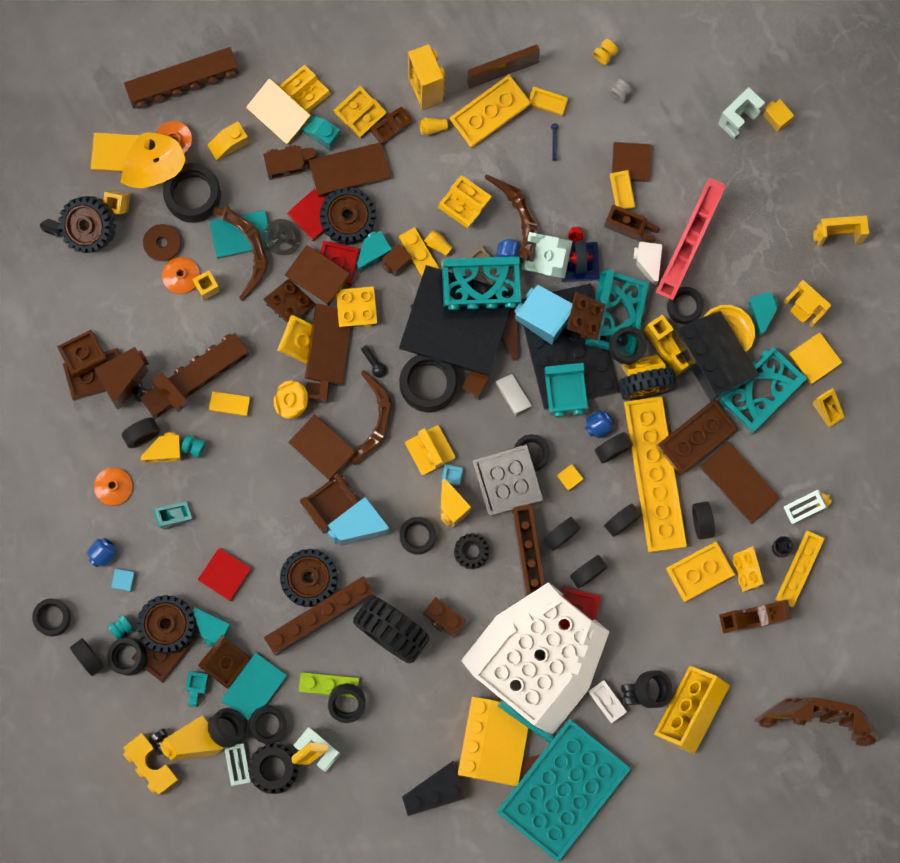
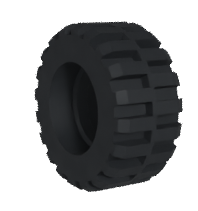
[353,595,429,664]

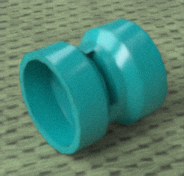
[180,434,206,459]
[107,614,134,640]

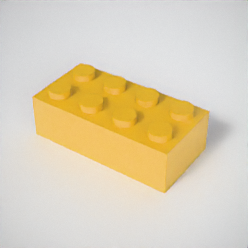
[408,44,445,110]

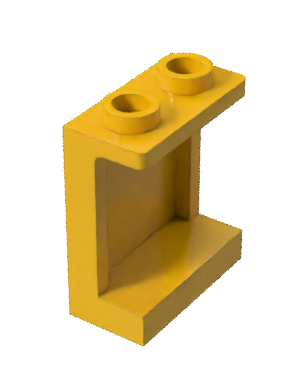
[813,216,869,247]

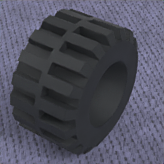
[248,743,299,794]

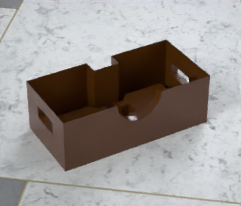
[152,372,188,413]

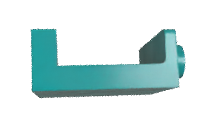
[544,363,589,418]

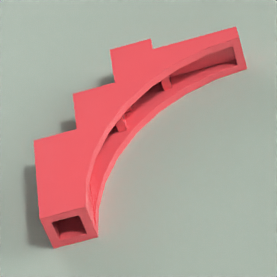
[656,177,726,300]

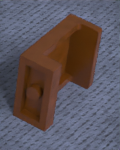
[299,474,361,534]

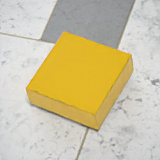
[556,464,583,491]

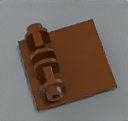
[263,279,315,324]
[567,292,605,341]

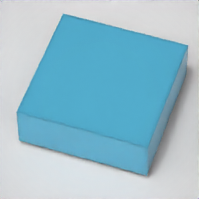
[441,464,463,487]
[111,569,135,592]

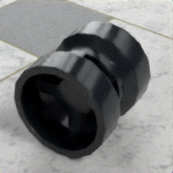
[772,536,793,558]
[621,684,640,705]
[149,728,168,756]

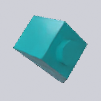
[300,115,341,151]
[357,230,392,273]
[747,291,778,337]
[193,608,231,647]

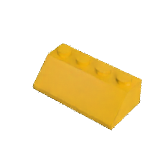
[654,666,730,755]

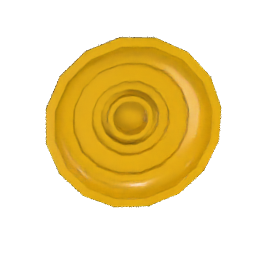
[704,305,755,352]

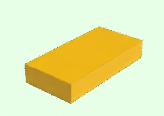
[529,86,568,117]
[610,170,635,209]
[209,391,250,417]
[291,743,328,765]

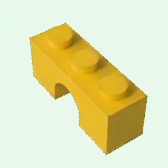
[643,314,690,377]
[123,733,179,795]

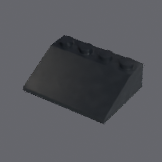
[672,311,759,401]

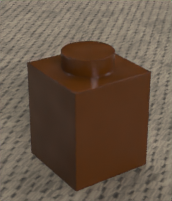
[382,244,412,276]

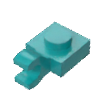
[185,671,208,708]

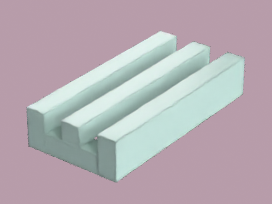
[784,490,827,524]
[224,743,251,786]

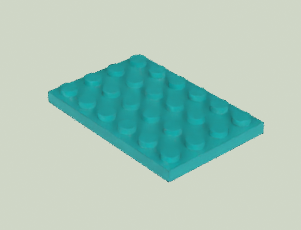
[496,719,631,862]

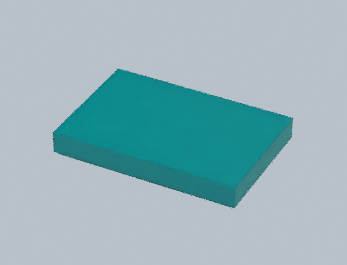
[209,210,273,259]
[221,653,287,721]

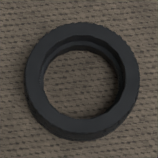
[163,163,221,223]
[399,355,457,413]

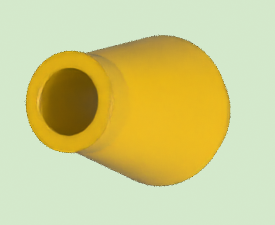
[419,117,448,136]
[424,229,453,256]

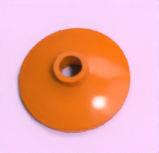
[155,121,192,154]
[162,257,200,294]
[94,468,133,506]

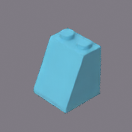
[514,285,572,345]
[328,497,389,546]

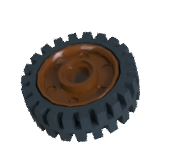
[320,187,376,245]
[58,196,116,253]
[619,368,677,400]
[280,549,338,607]
[137,595,196,654]

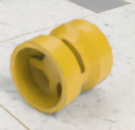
[593,39,619,65]

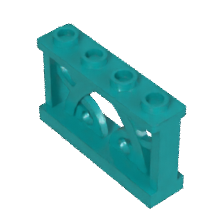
[441,256,521,310]
[585,269,650,356]
[720,347,807,434]

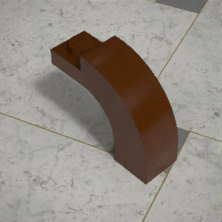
[719,600,792,634]

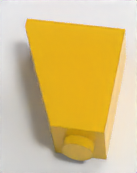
[160,715,225,761]

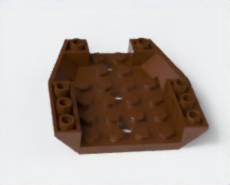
[754,697,881,747]

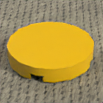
[274,380,308,419]

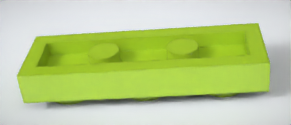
[299,672,359,698]

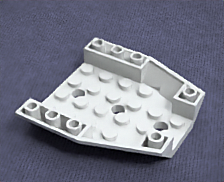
[461,582,610,735]

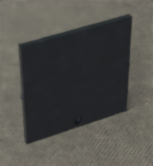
[399,265,513,376]

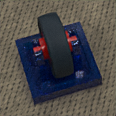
[562,241,600,282]

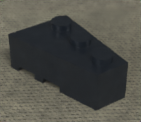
[402,761,465,816]

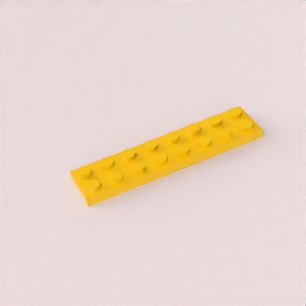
[624,396,687,553]

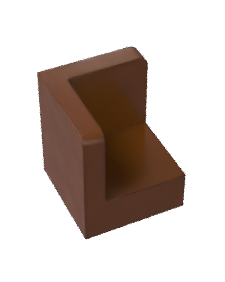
[462,371,489,400]
[306,380,329,404]

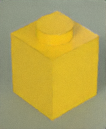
[763,99,794,132]
[103,190,131,214]
[192,270,220,301]

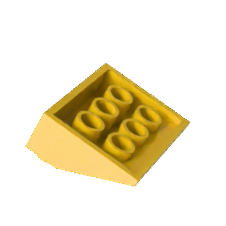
[458,697,529,786]

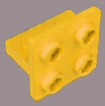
[405,425,455,476]

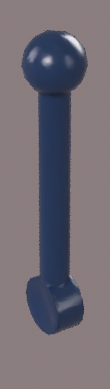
[551,123,558,161]

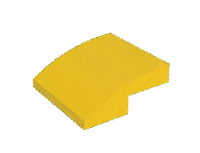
[279,64,331,112]
[333,85,387,138]
[438,175,492,229]

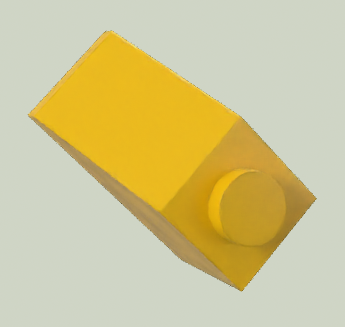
[207,121,249,161]
[141,432,182,463]

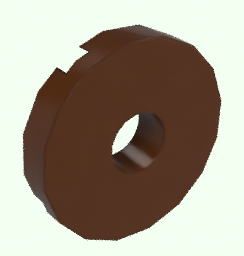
[143,224,181,262]

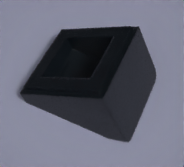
[40,219,62,238]

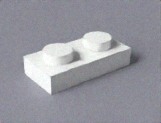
[588,680,627,723]

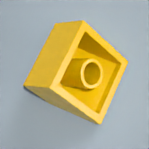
[440,479,471,528]

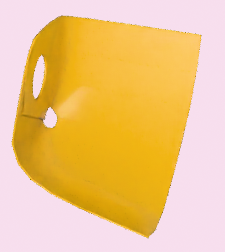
[120,132,185,188]

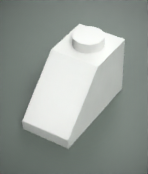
[633,242,662,286]

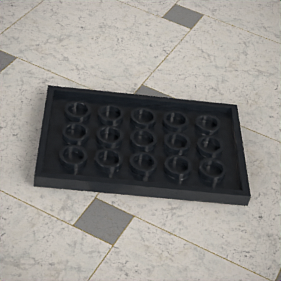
[521,283,618,410]

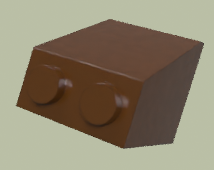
[94,347,149,410]

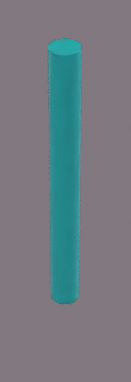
[498,700,554,743]

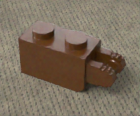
[263,145,317,180]
[604,204,660,243]

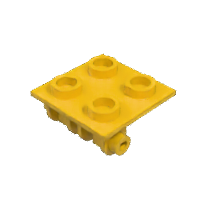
[337,286,377,327]
[732,546,764,592]

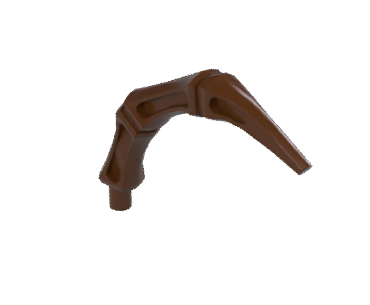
[485,174,538,263]
[213,206,268,301]
[346,370,393,466]

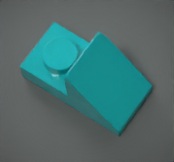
[153,501,192,530]

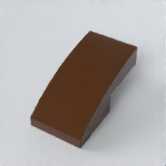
[370,106,413,145]

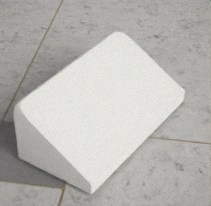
[496,374,532,416]

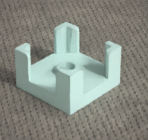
[718,87,765,139]
[522,232,572,278]
[293,727,341,773]

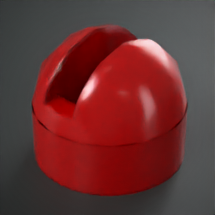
[568,226,584,242]

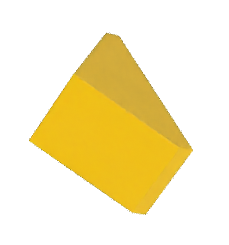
[812,388,845,427]

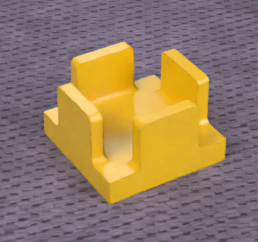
[784,280,831,327]

